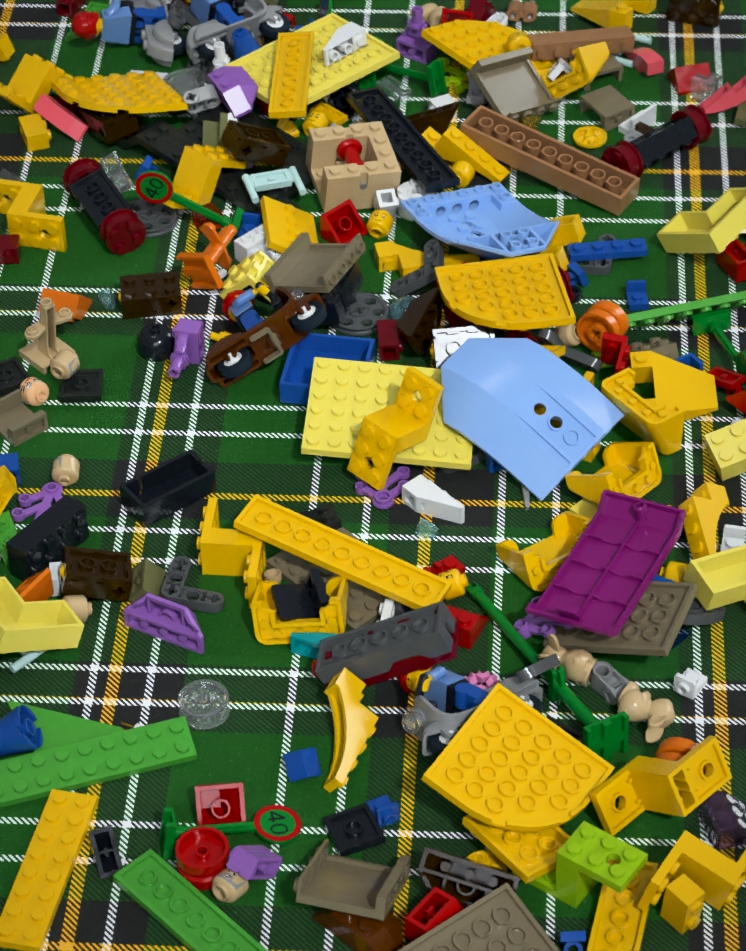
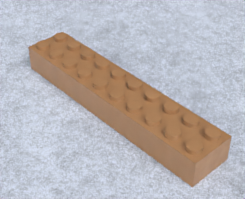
[460,105,640,216]

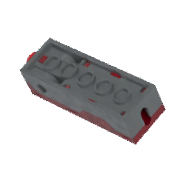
[311,601,460,688]

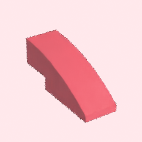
[624,47,664,76]
[699,75,746,114]
[33,93,89,142]

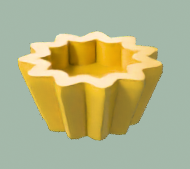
[276,118,300,138]

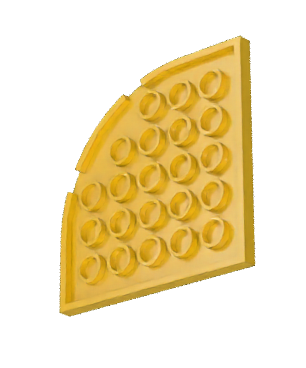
[421,19,568,70]
[52,71,188,114]
[434,253,576,331]
[421,683,615,832]

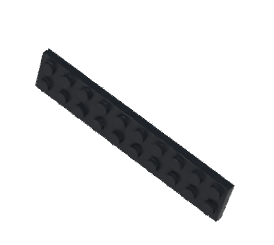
[346,86,460,193]

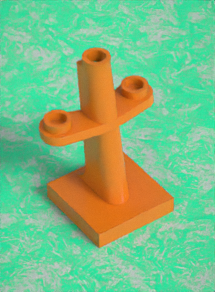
[176,222,237,289]

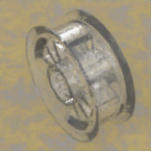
[163,67,205,96]
[178,679,230,729]

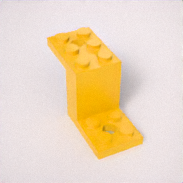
[0,53,74,114]
[163,144,247,209]
[0,179,67,252]
[347,366,444,491]
[197,497,266,609]
[589,735,733,836]
[637,830,746,912]

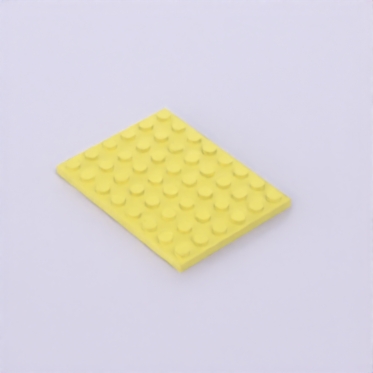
[220,12,400,105]
[301,357,473,470]

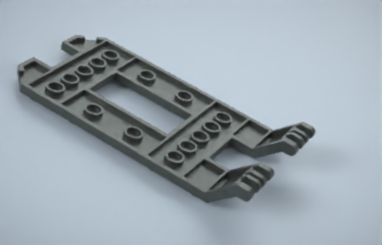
[116,96,315,221]

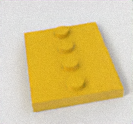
[260,195,318,253]
[462,814,570,884]

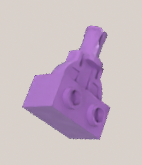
[396,5,437,64]
[168,318,206,378]

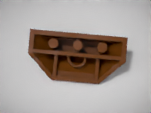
[313,908,403,951]

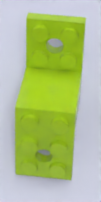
[513,821,648,908]

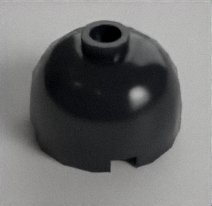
[328,83,361,119]
[137,323,175,362]

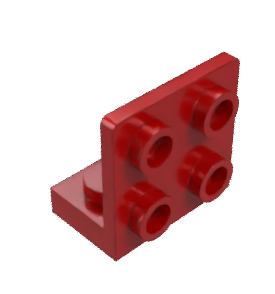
[601,332,631,374]

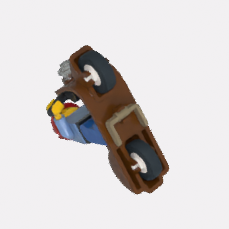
[205,281,327,388]

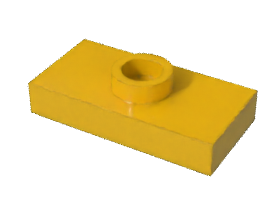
[309,101,348,126]

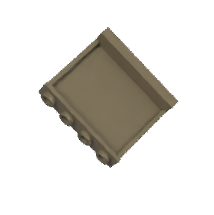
[469,46,563,121]
[264,233,366,293]
[293,839,411,921]

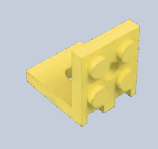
[219,250,276,303]

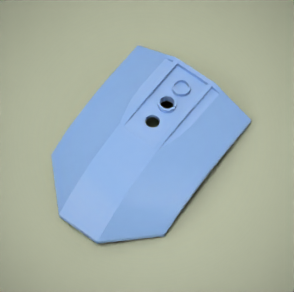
[400,182,560,260]
[441,338,625,502]

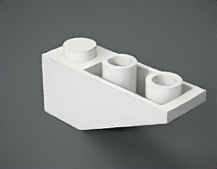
[323,21,367,66]
[402,474,465,524]

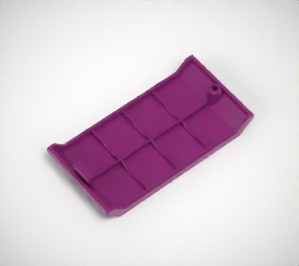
[525,490,686,637]

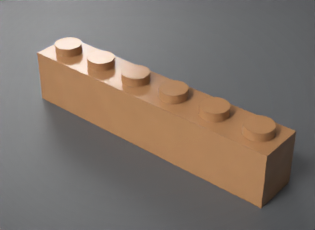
[527,26,635,61]

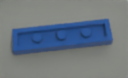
[567,238,648,262]

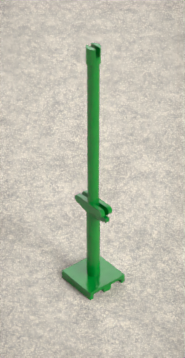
[465,581,629,760]

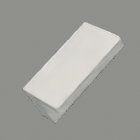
[548,57,572,81]
[618,104,657,135]

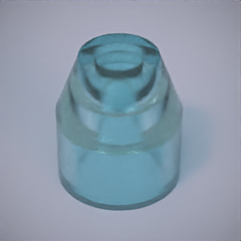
[97,289,116,311]
[415,518,439,539]

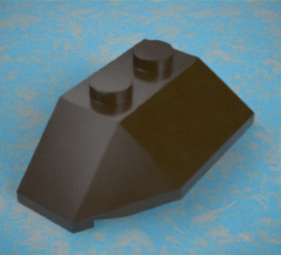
[406,101,459,136]
[397,287,445,356]
[418,847,521,909]

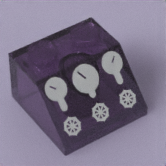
[698,791,746,850]

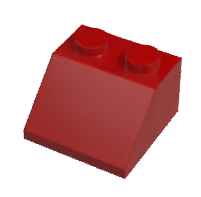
[445,604,488,650]

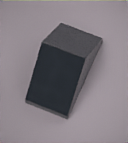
[88,825,123,879]

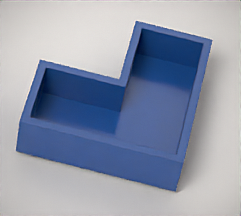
[279,333,375,405]

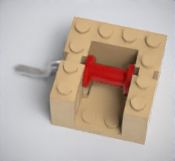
[305,121,402,213]

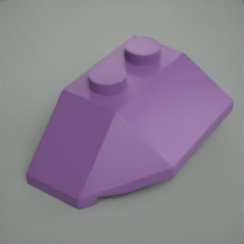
[204,66,258,119]
[123,593,205,655]

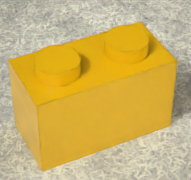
[18,113,52,152]
[660,873,706,935]

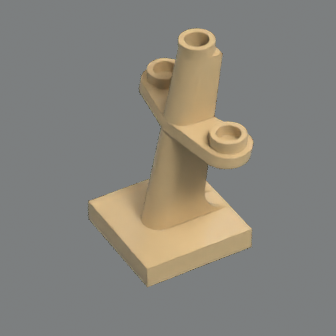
[19,297,75,375]

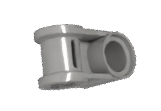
[183,84,220,115]
[590,661,630,706]

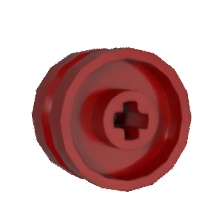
[175,826,230,891]

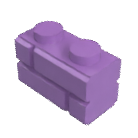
[227,845,283,880]

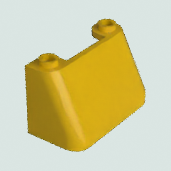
[536,41,609,99]
[601,367,685,455]
[565,442,662,505]
[495,511,592,592]
[251,576,348,645]

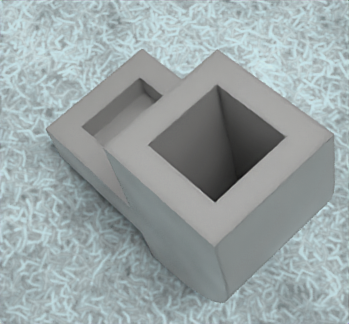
[466,73,487,106]

